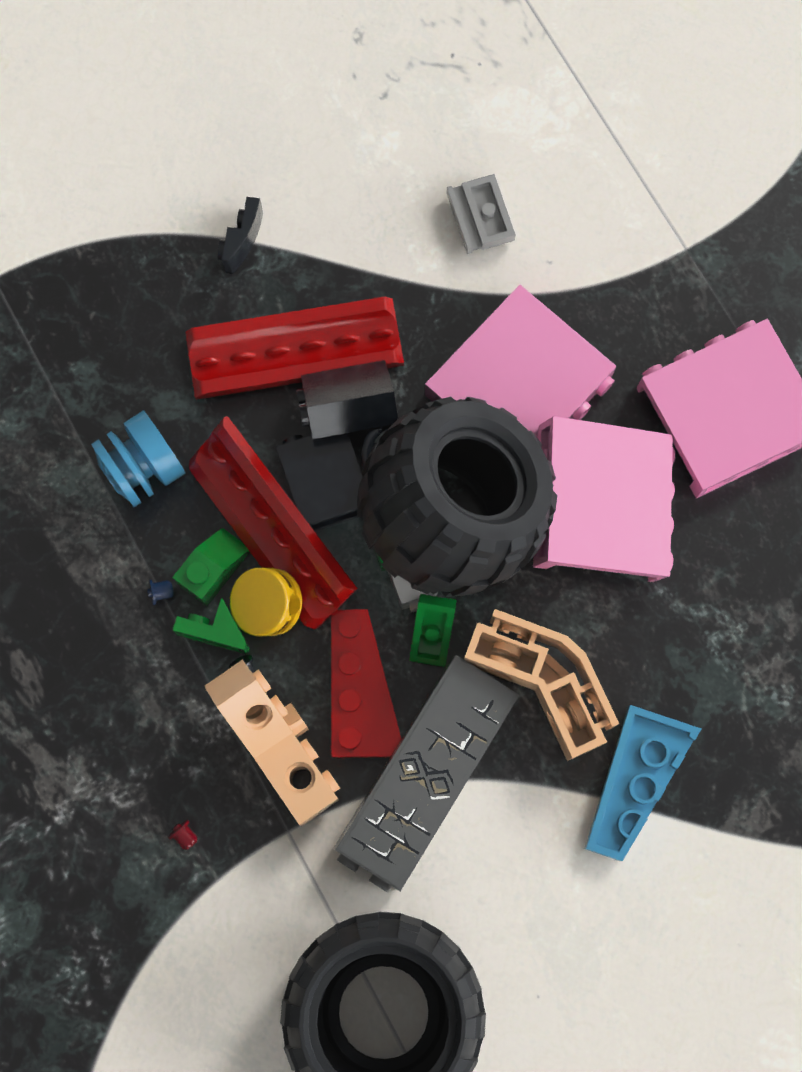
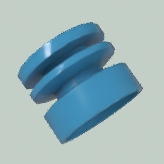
[91,410,186,507]

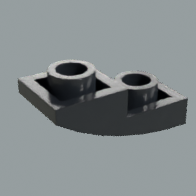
[218,197,263,274]

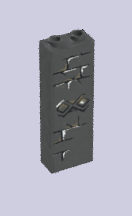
[333,655,519,893]

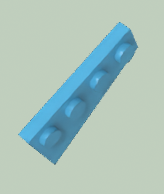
[584,705,701,861]

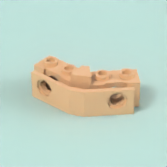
[464,609,619,761]
[205,660,340,826]

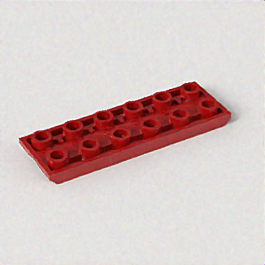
[185,297,404,400]
[189,416,357,630]

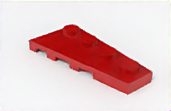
[331,609,401,758]

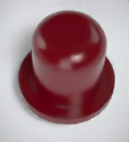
[168,820,198,850]

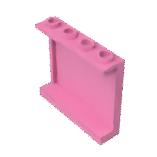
[424,285,616,438]
[636,318,802,498]
[533,416,675,582]

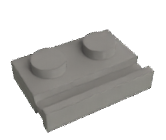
[446,174,516,254]

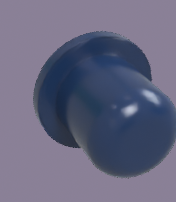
[147,579,174,605]

